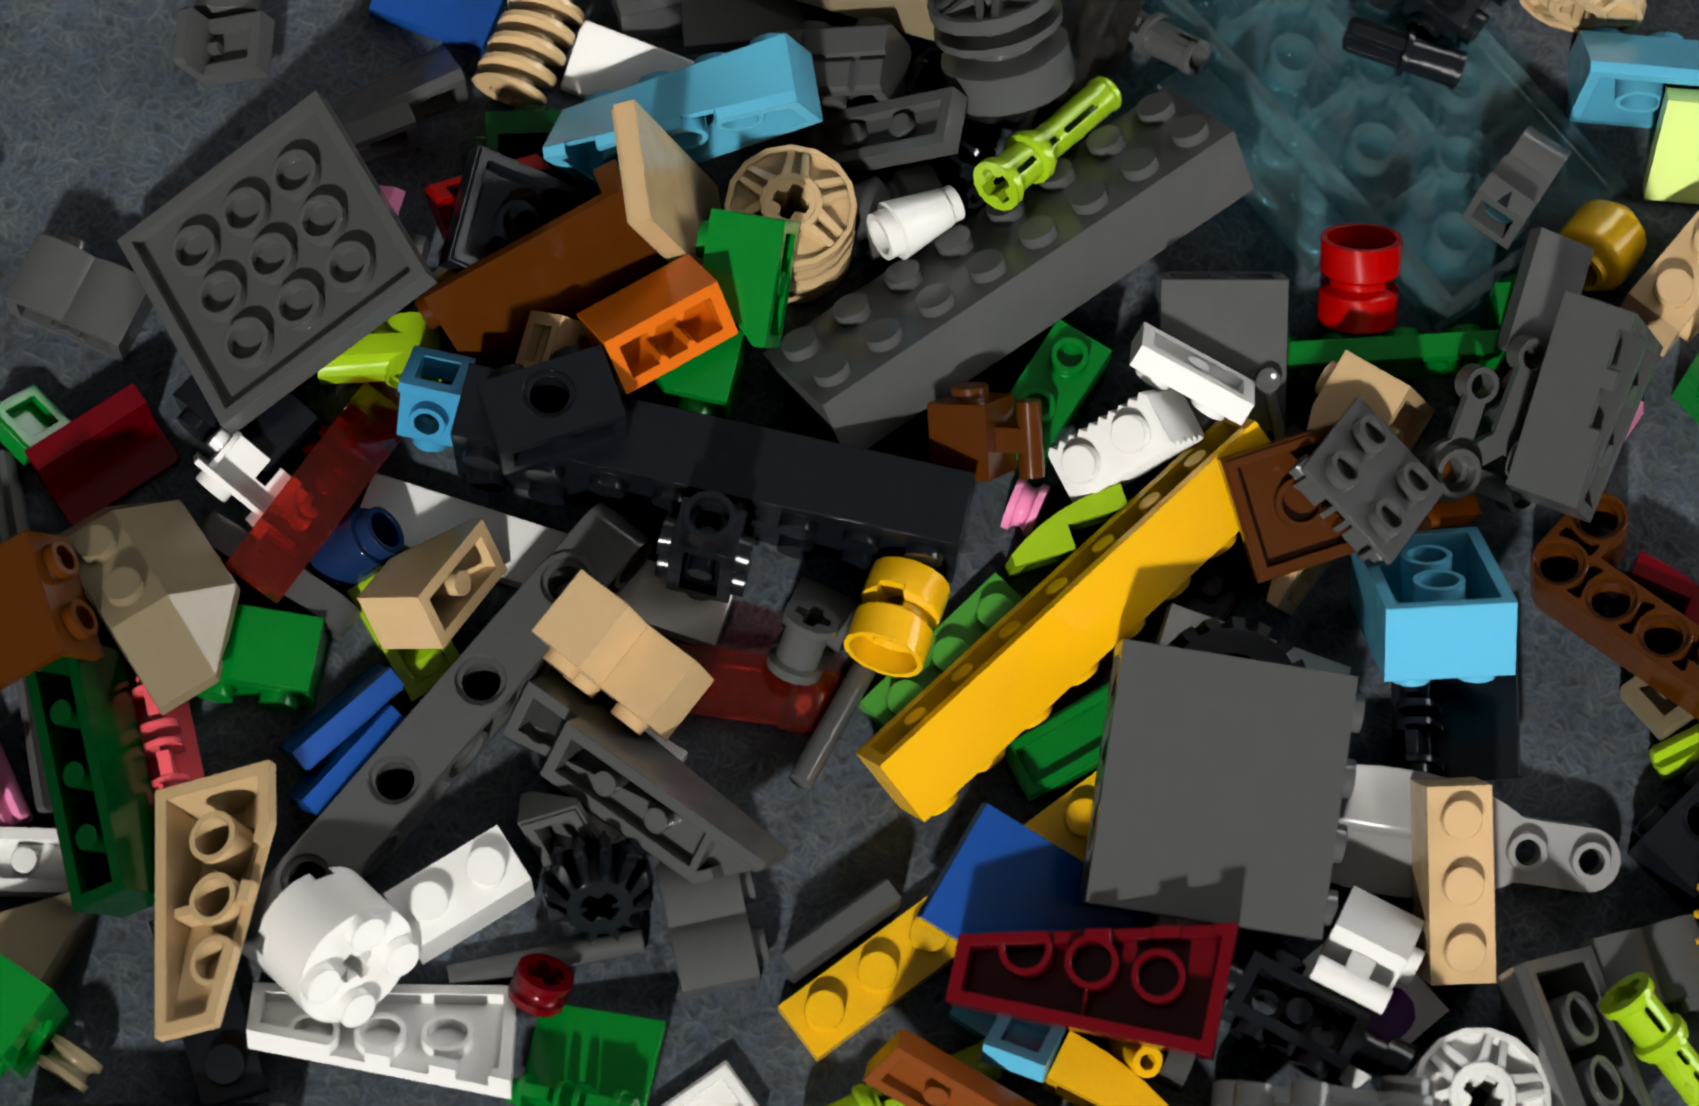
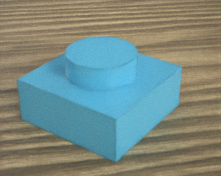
[981,1016,1067,1083]

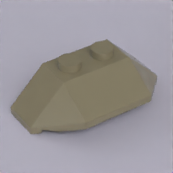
[57,500,240,716]

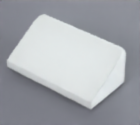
[561,20,694,99]

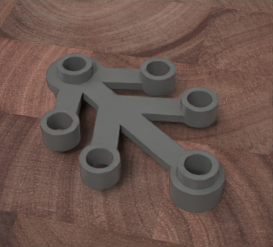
[1420,335,1548,515]
[1210,1076,1441,1106]

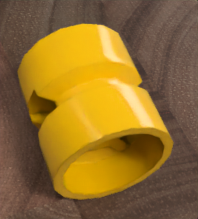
[843,556,951,678]

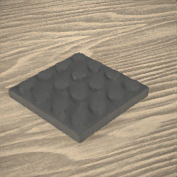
[117,90,438,434]

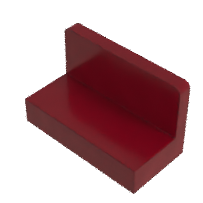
[24,383,180,526]

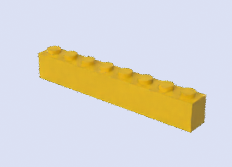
[855,417,1271,822]

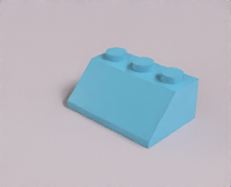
[1567,27,1699,129]

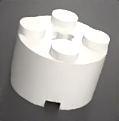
[256,866,420,1028]

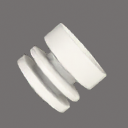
[1406,1028,1552,1106]

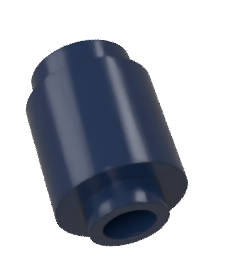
[308,507,404,592]

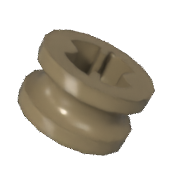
[35,1033,104,1095]

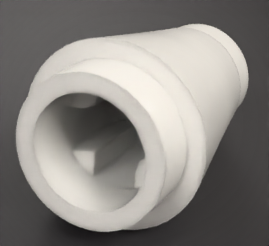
[867,185,965,261]

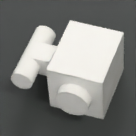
[1309,885,1425,1015]

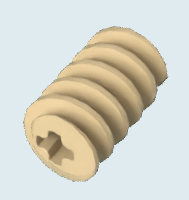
[471,0,585,107]

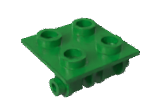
[505,1005,667,1106]

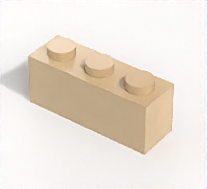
[1410,777,1497,986]

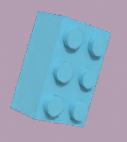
[1350,527,1518,687]

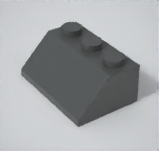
[1496,945,1653,1106]

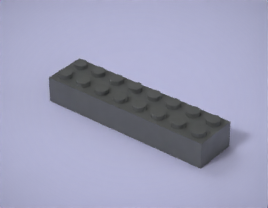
[762,86,1254,449]

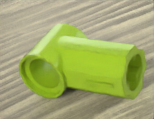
[317,312,442,389]

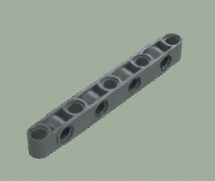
[241,501,655,980]

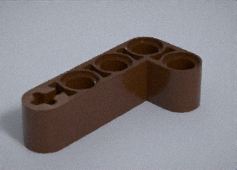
[1530,492,1699,719]

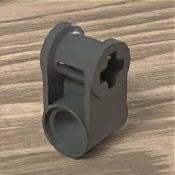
[766,575,862,686]

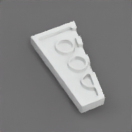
[246,982,518,1099]

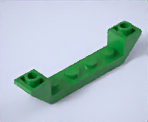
[1286,274,1517,386]

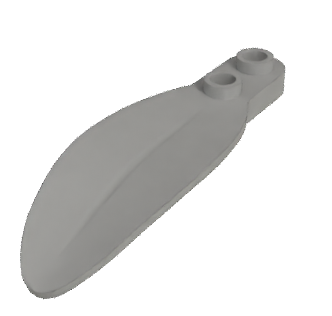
[1330,764,1621,898]

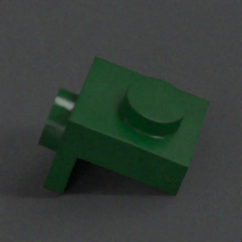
[474,104,561,158]

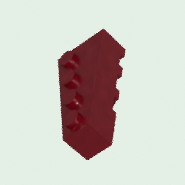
[945,922,1239,1061]

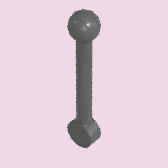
[1254,366,1287,441]

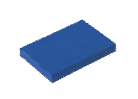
[916,803,1146,941]

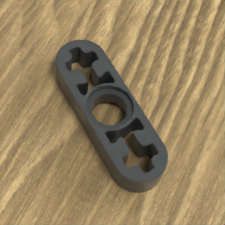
[199,511,360,641]

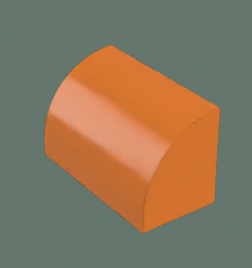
[576,253,739,395]

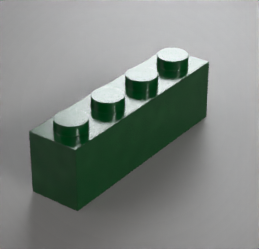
[26,646,155,918]

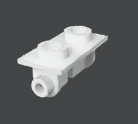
[193,426,322,546]

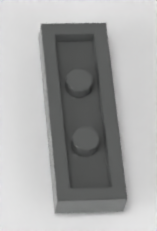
[803,86,968,175]

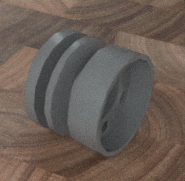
[927,0,1075,117]

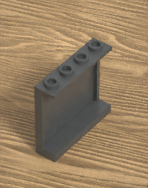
[1077,639,1365,941]

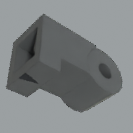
[1461,125,1571,250]

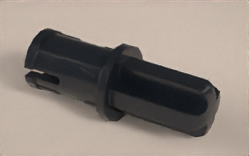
[1342,17,1467,90]

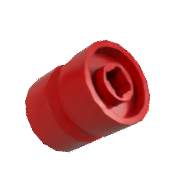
[1316,223,1403,334]

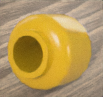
[1559,199,1647,292]

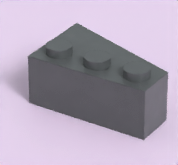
[1505,289,1663,523]

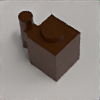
[927,382,1045,482]

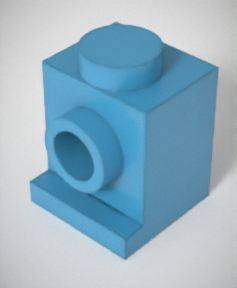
[396,345,477,452]

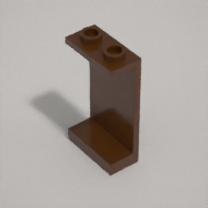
[414,159,669,369]
[0,530,105,691]

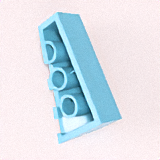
[542,33,823,194]

